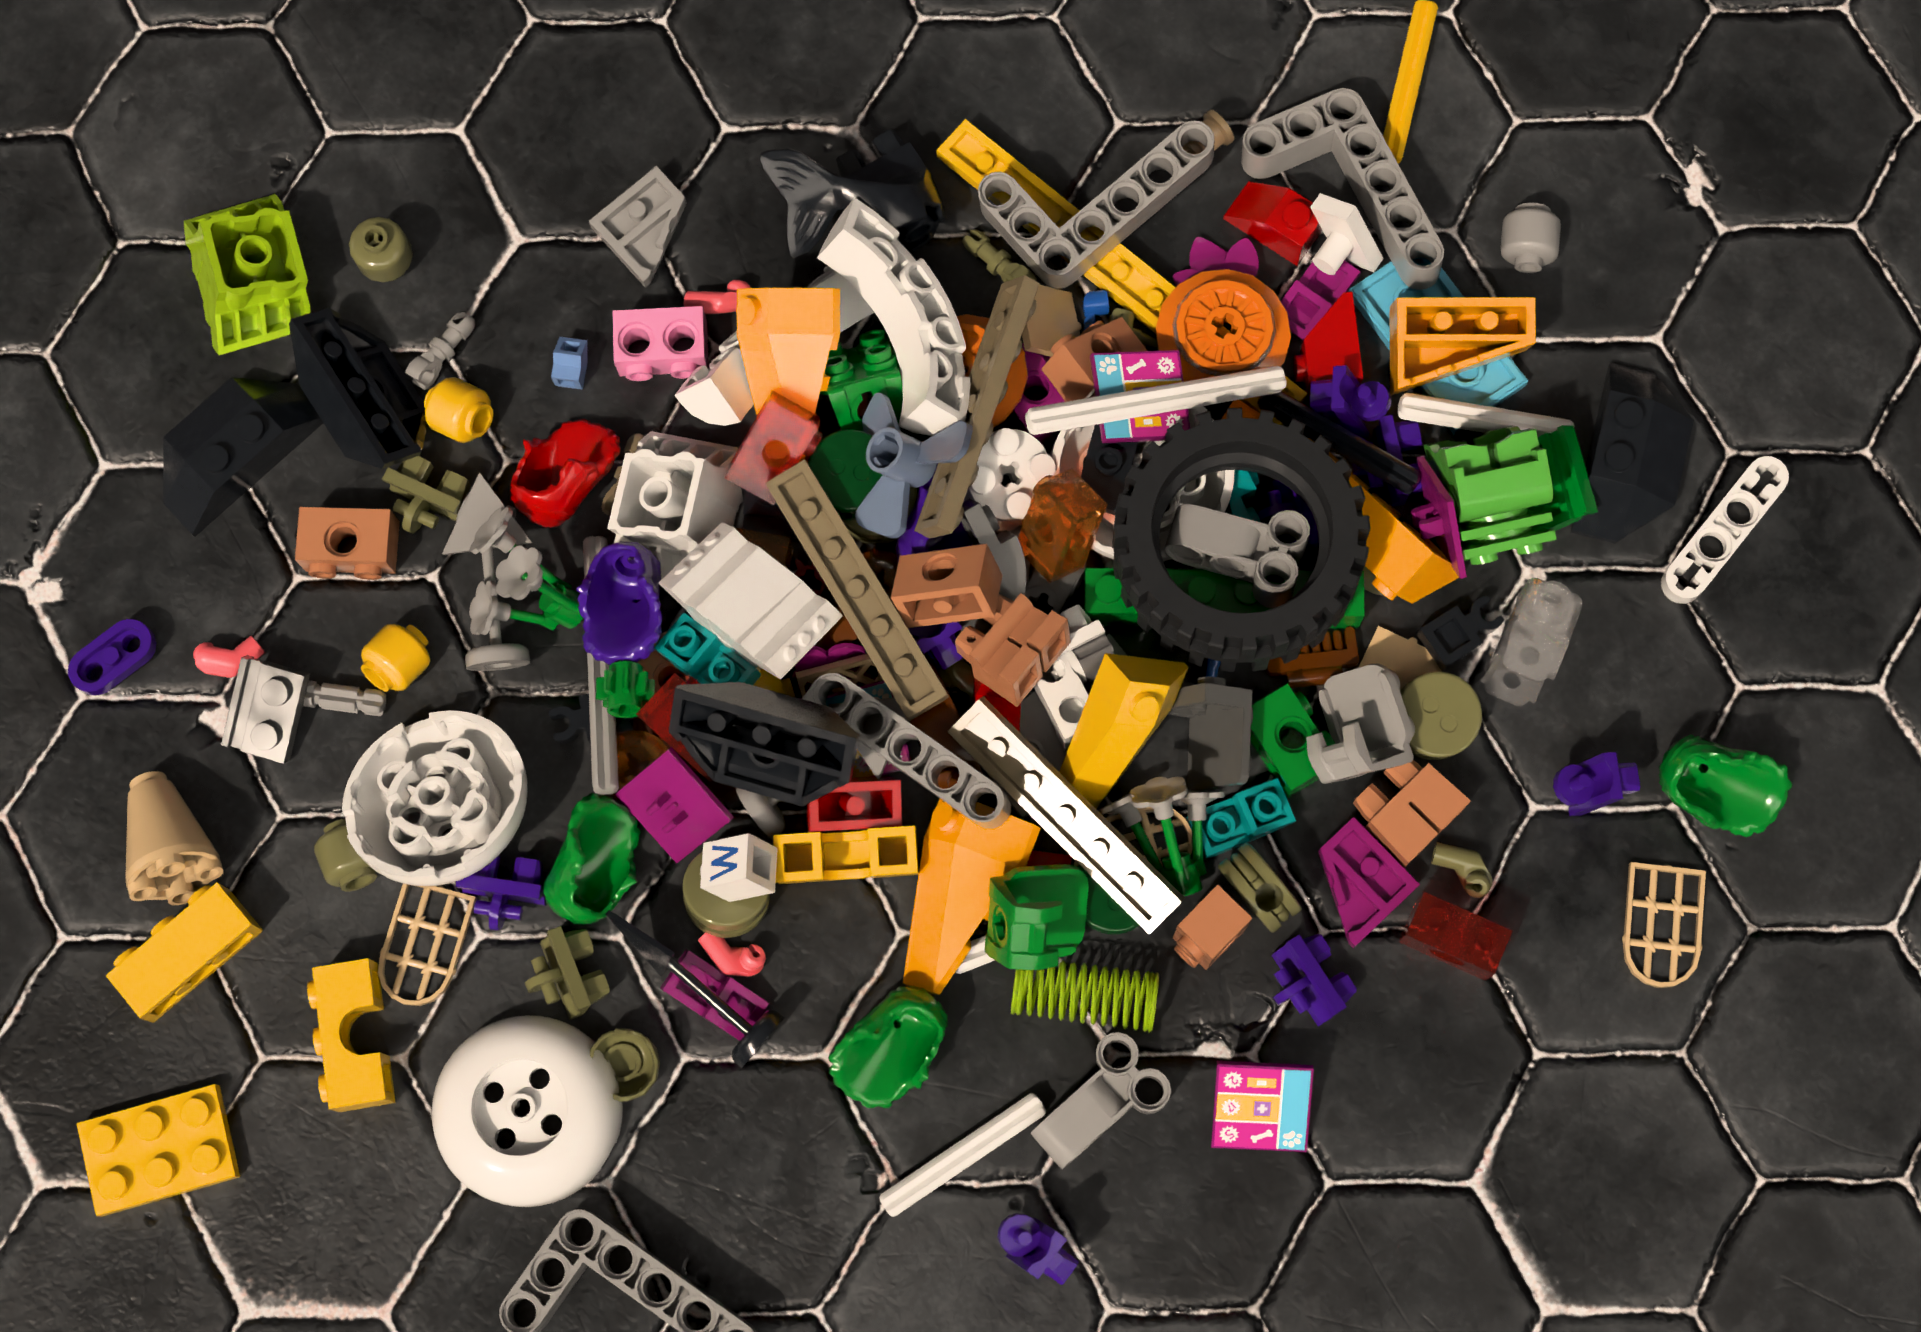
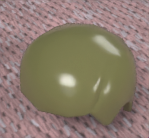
[590,1028,661,1102]

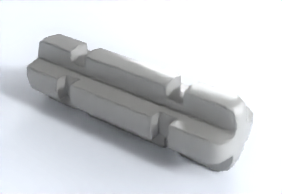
[303,681,386,716]

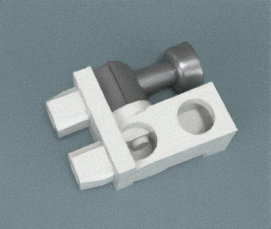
[1034,605,1114,750]

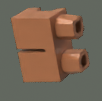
[955,593,1071,707]
[1353,760,1471,868]

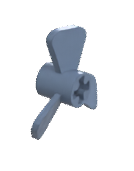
[855,392,973,538]

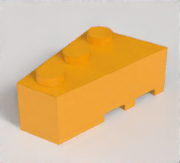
[1389,297,1536,396]

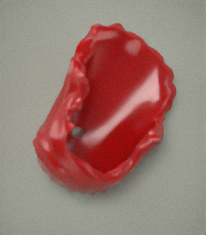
[510,418,620,528]

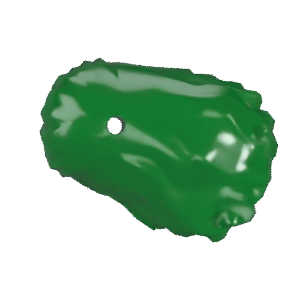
[1658,734,1792,837]
[543,793,640,924]
[828,986,948,1108]

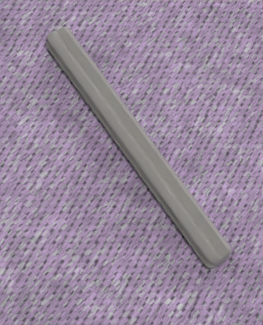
[583,536,619,795]

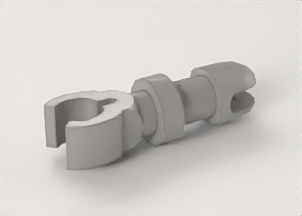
[405,312,475,390]

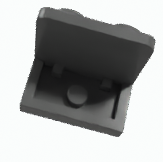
[1168,677,1253,790]

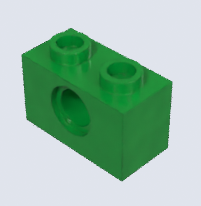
[1250,683,1336,798]

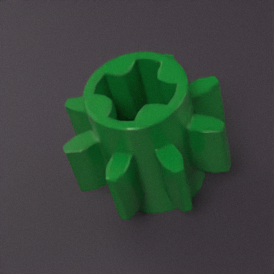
[596,661,655,718]

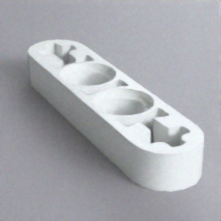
[1661,456,1789,604]

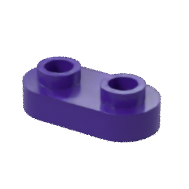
[68,619,156,696]

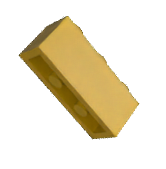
[105,883,263,1023]

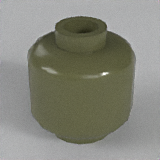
[349,217,413,283]
[314,819,377,892]

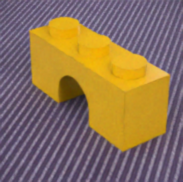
[773,826,919,884]
[307,958,395,1112]

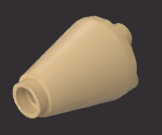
[125,771,223,905]

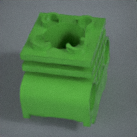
[1424,425,1556,565]

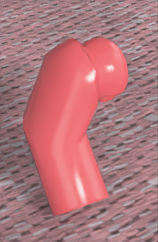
[684,280,751,314]
[193,635,266,678]
[698,933,766,977]

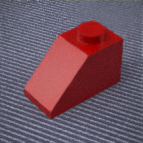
[1223,181,1322,266]
[1293,292,1363,396]
[807,776,902,832]

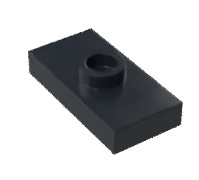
[1074,424,1139,515]

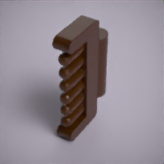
[1266,626,1359,688]

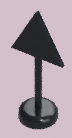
[605,910,785,1068]

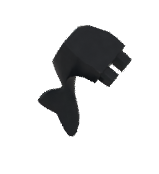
[760,129,946,258]

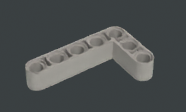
[1241,88,1444,290]
[978,120,1215,289]
[802,673,1011,829]
[499,1210,758,1332]

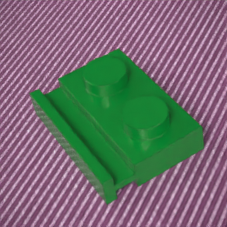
[1533,425,1598,531]

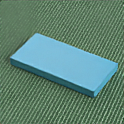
[1348,258,1528,435]

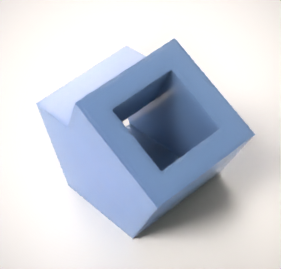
[551,337,588,390]

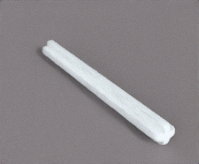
[1025,366,1287,435]

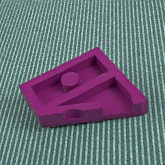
[1318,817,1420,949]

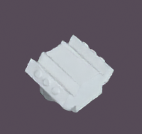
[607,431,749,580]
[658,522,843,679]

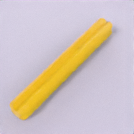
[1383,0,1438,164]

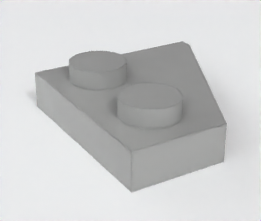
[589,166,687,288]

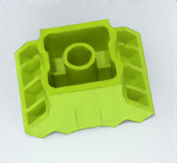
[183,194,311,355]

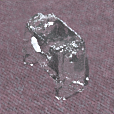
[1479,578,1582,706]

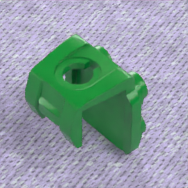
[820,330,903,432]
[984,864,1089,970]

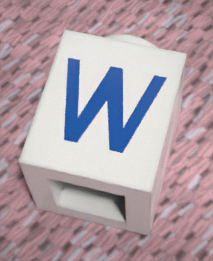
[700,833,778,902]

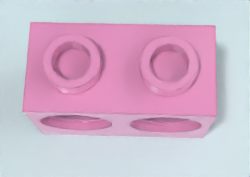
[613,306,709,381]

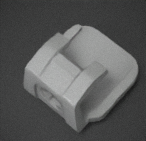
[1306,663,1415,784]

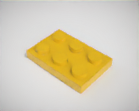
[76,1084,240,1217]

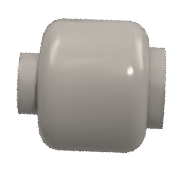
[1500,203,1561,273]

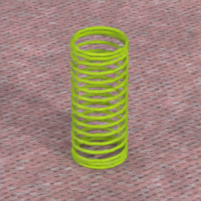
[1011,960,1159,1033]

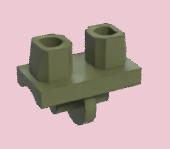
[382,456,471,534]
[525,926,610,1020]

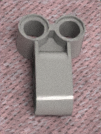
[1164,504,1310,608]
[1030,1032,1171,1170]

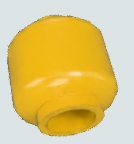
[424,377,493,443]
[361,624,430,692]

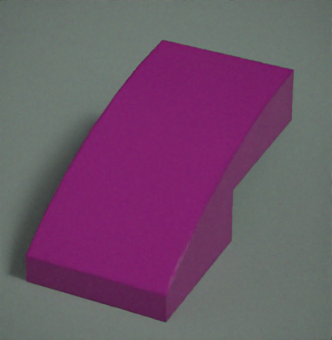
[1281,260,1361,340]
[660,949,769,1041]

